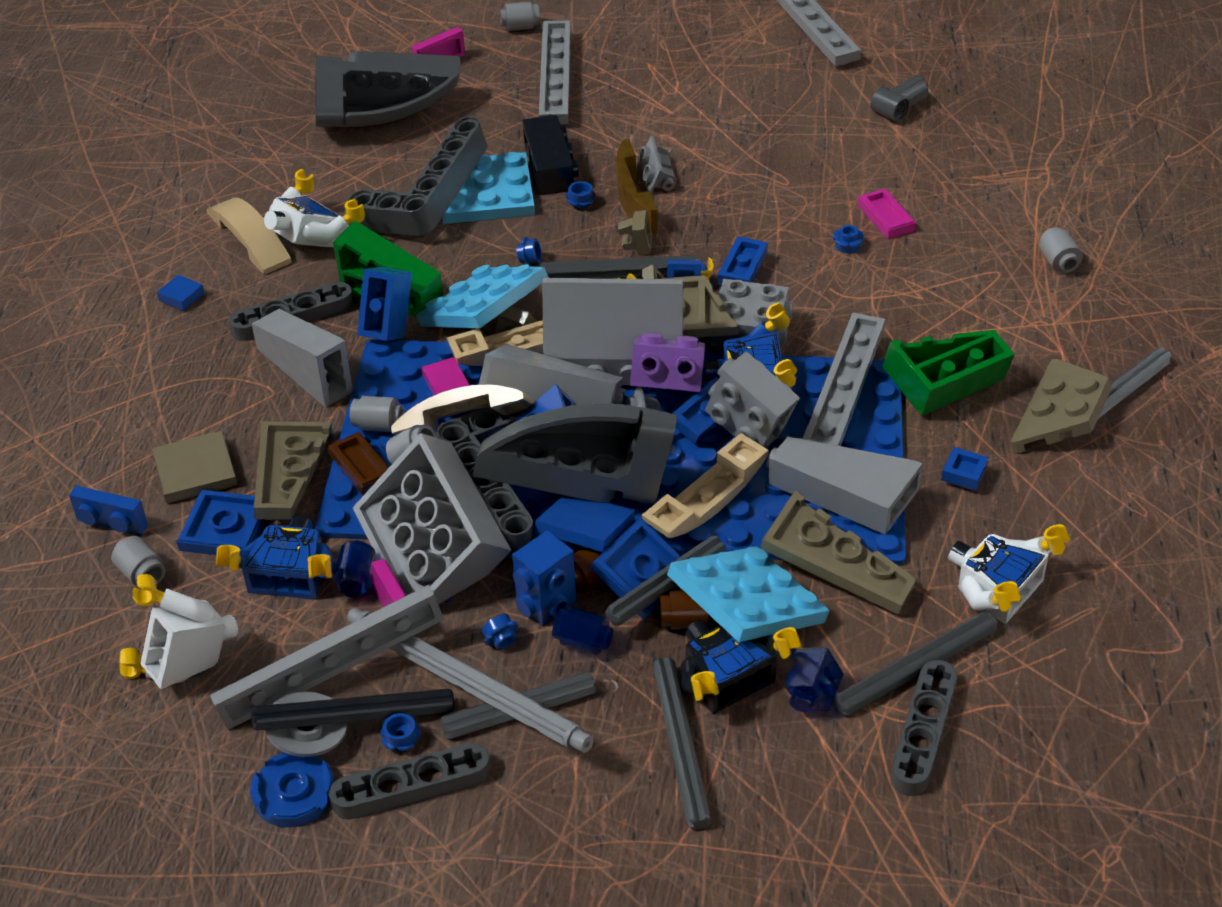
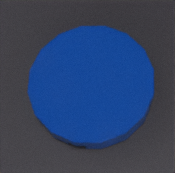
[250,753,334,827]

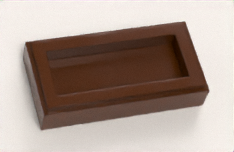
[328,432,389,496]

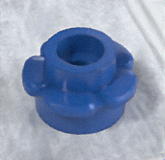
[566,181,596,209]
[833,225,864,254]
[517,237,542,267]
[482,614,519,649]
[381,713,421,751]

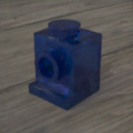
[784,648,844,713]

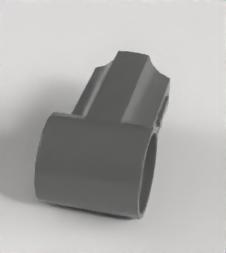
[871,75,928,122]

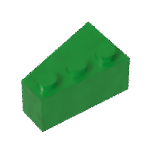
[333,220,443,317]
[882,330,1015,416]

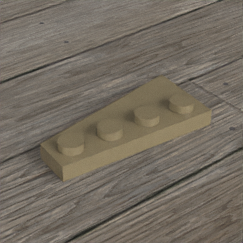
[254,421,332,521]
[760,490,917,615]

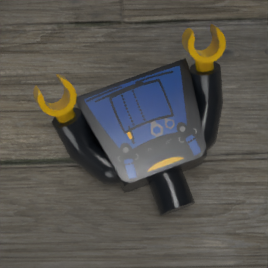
[681,620,802,715]

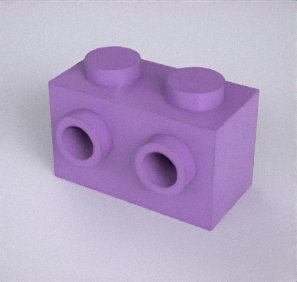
[630,333,705,392]

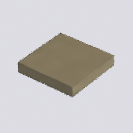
[152,430,237,504]

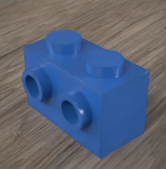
[357,267,412,341]
[512,530,577,627]

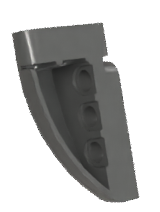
[315,51,461,128]
[473,404,677,505]

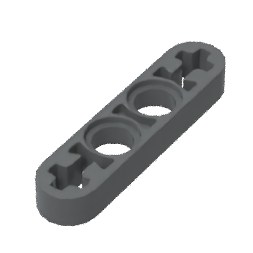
[229,282,354,341]
[891,660,957,796]
[329,743,490,819]

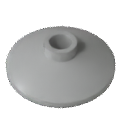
[265,692,347,757]

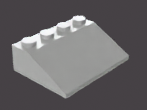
[542,278,683,385]
[353,433,512,605]

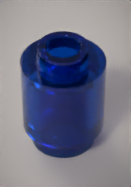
[333,540,377,597]
[552,607,613,656]

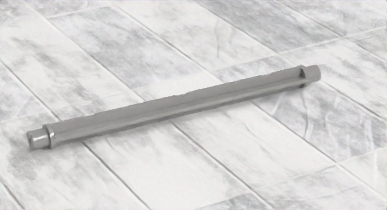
[347,607,594,753]

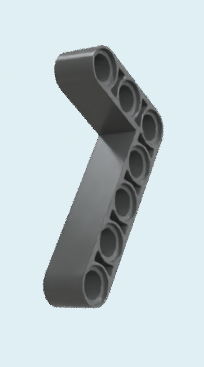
[348,116,487,236]
[437,406,534,560]

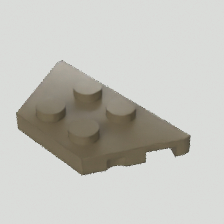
[660,275,738,338]
[1010,359,1112,453]

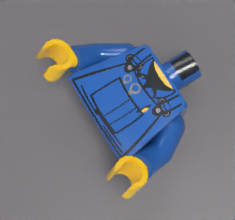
[704,303,797,387]
[215,516,337,600]

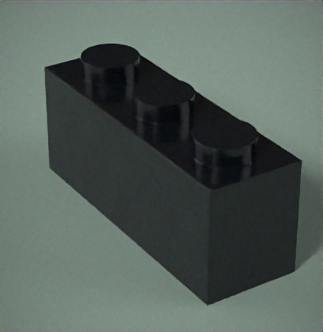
[522,115,579,195]

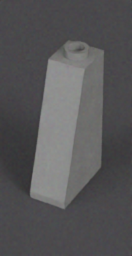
[252,309,353,408]
[479,344,626,405]
[766,436,923,535]

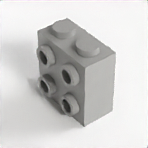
[710,279,794,348]
[705,351,800,448]

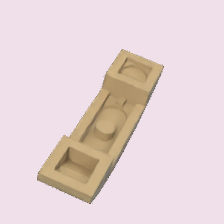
[207,197,292,275]
[447,320,543,366]
[391,385,536,435]
[642,433,769,538]

